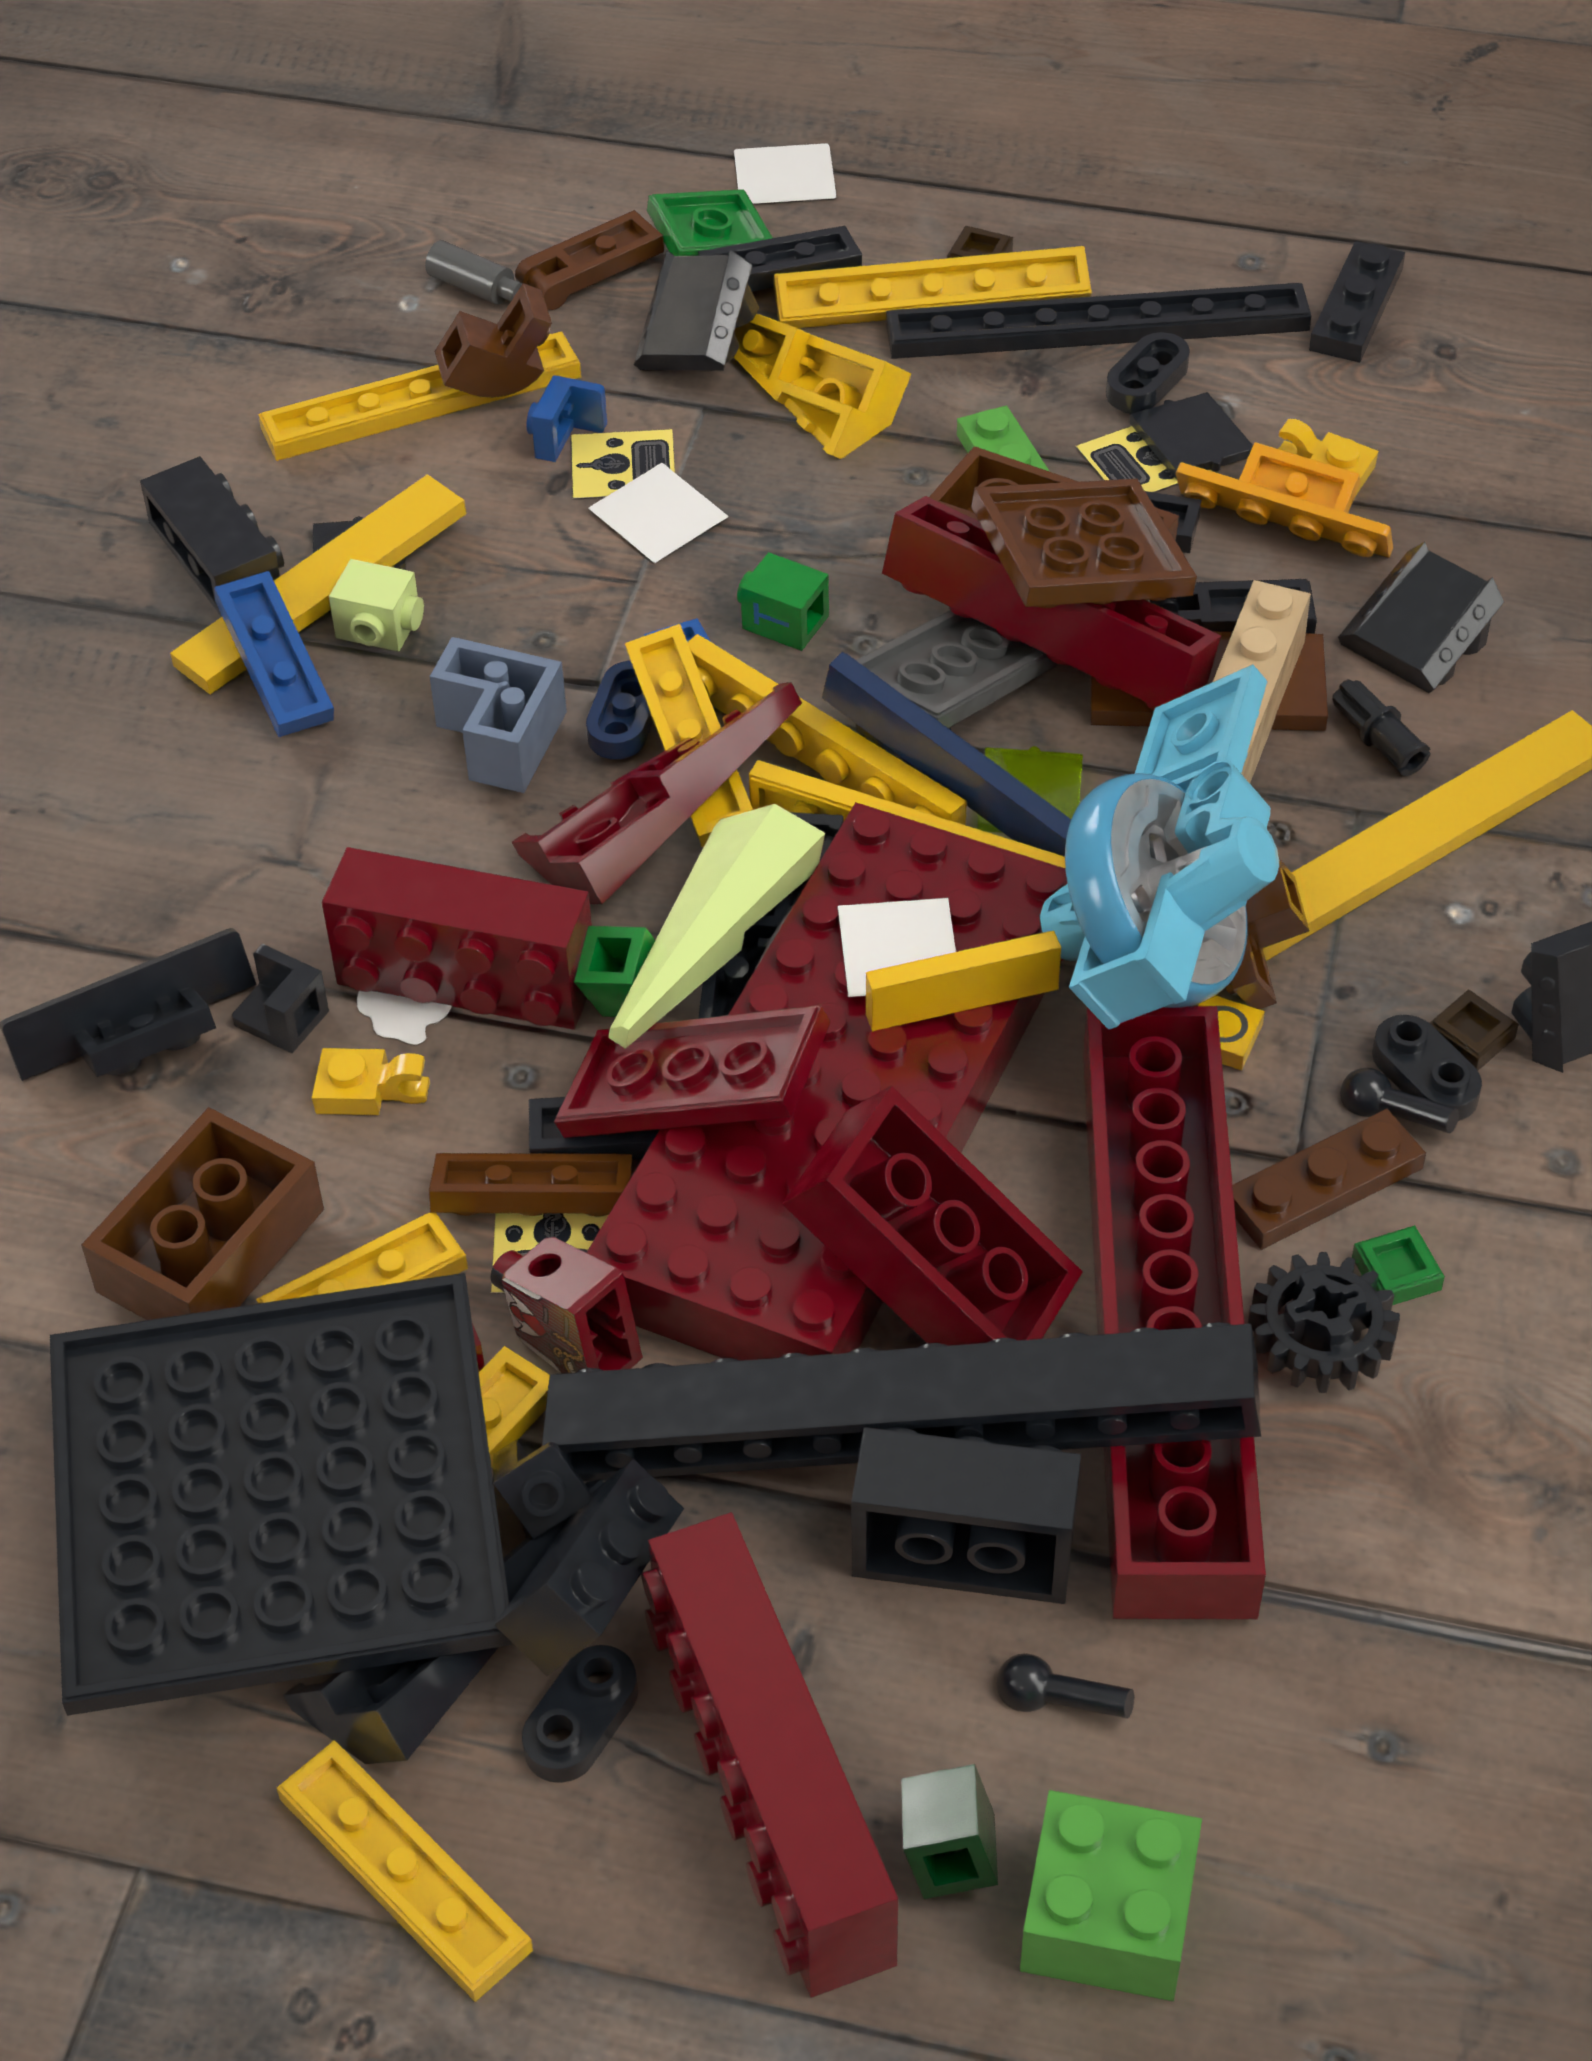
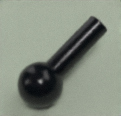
[1340,1068,1459,1134]
[996,1653,1135,1719]

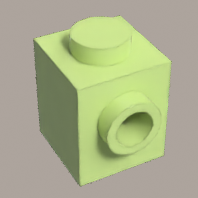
[329,559,424,652]

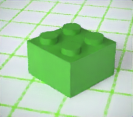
[1020,1790,1202,2002]

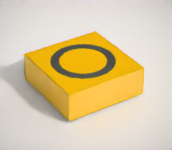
[1198,996,1265,1071]

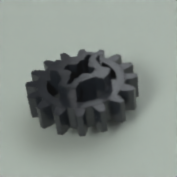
[1247,1252,1400,1393]

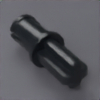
[1332,679,1431,776]

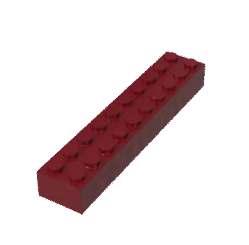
[1083,1006,1266,1620]

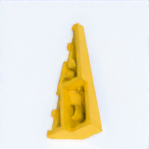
[734,313,912,459]

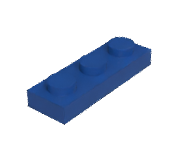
[214,571,334,737]

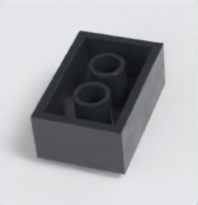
[851,1427,1081,1604]

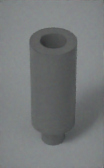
[425,240,522,305]

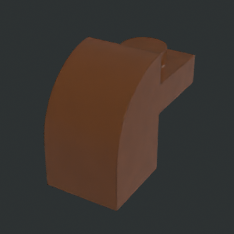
[434,283,552,398]
[1225,856,1310,1009]

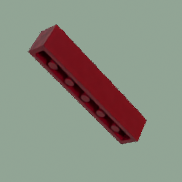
[882,496,1221,710]

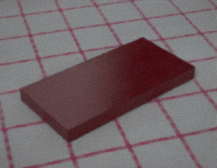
[554,1006,831,1138]

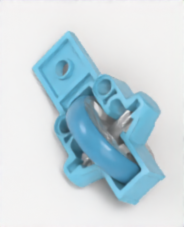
[1040,664,1279,1029]

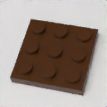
[971,478,1197,608]

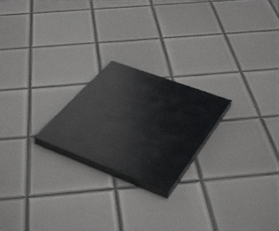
[50,1273,514,1716]

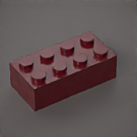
[322,847,592,1030]
[782,1085,1083,1346]

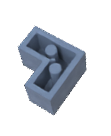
[429,637,567,793]

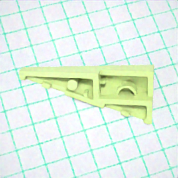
[608,804,825,1049]

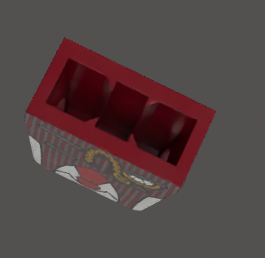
[490,1237,643,1374]

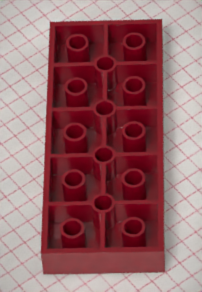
[586,802,1067,1361]

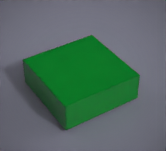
[1352,1225,1445,1305]

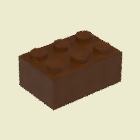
[81,1107,324,1320]

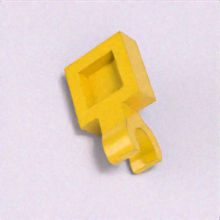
[1279,419,1379,497]
[312,1048,430,1115]

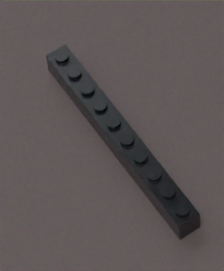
[542,1322,1261,1482]

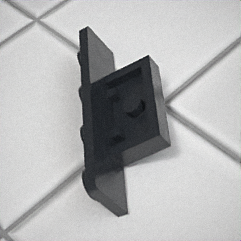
[0,928,257,1081]

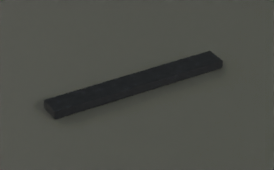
[886,283,1312,359]

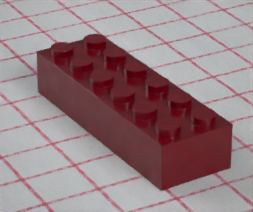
[641,1512,898,1998]

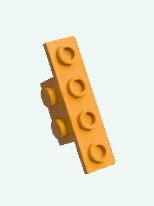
[1176,442,1393,558]

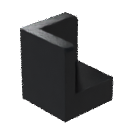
[232,944,329,1054]

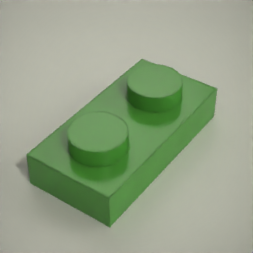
[957,405,1050,472]

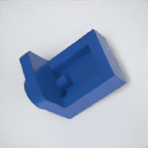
[526,375,607,462]

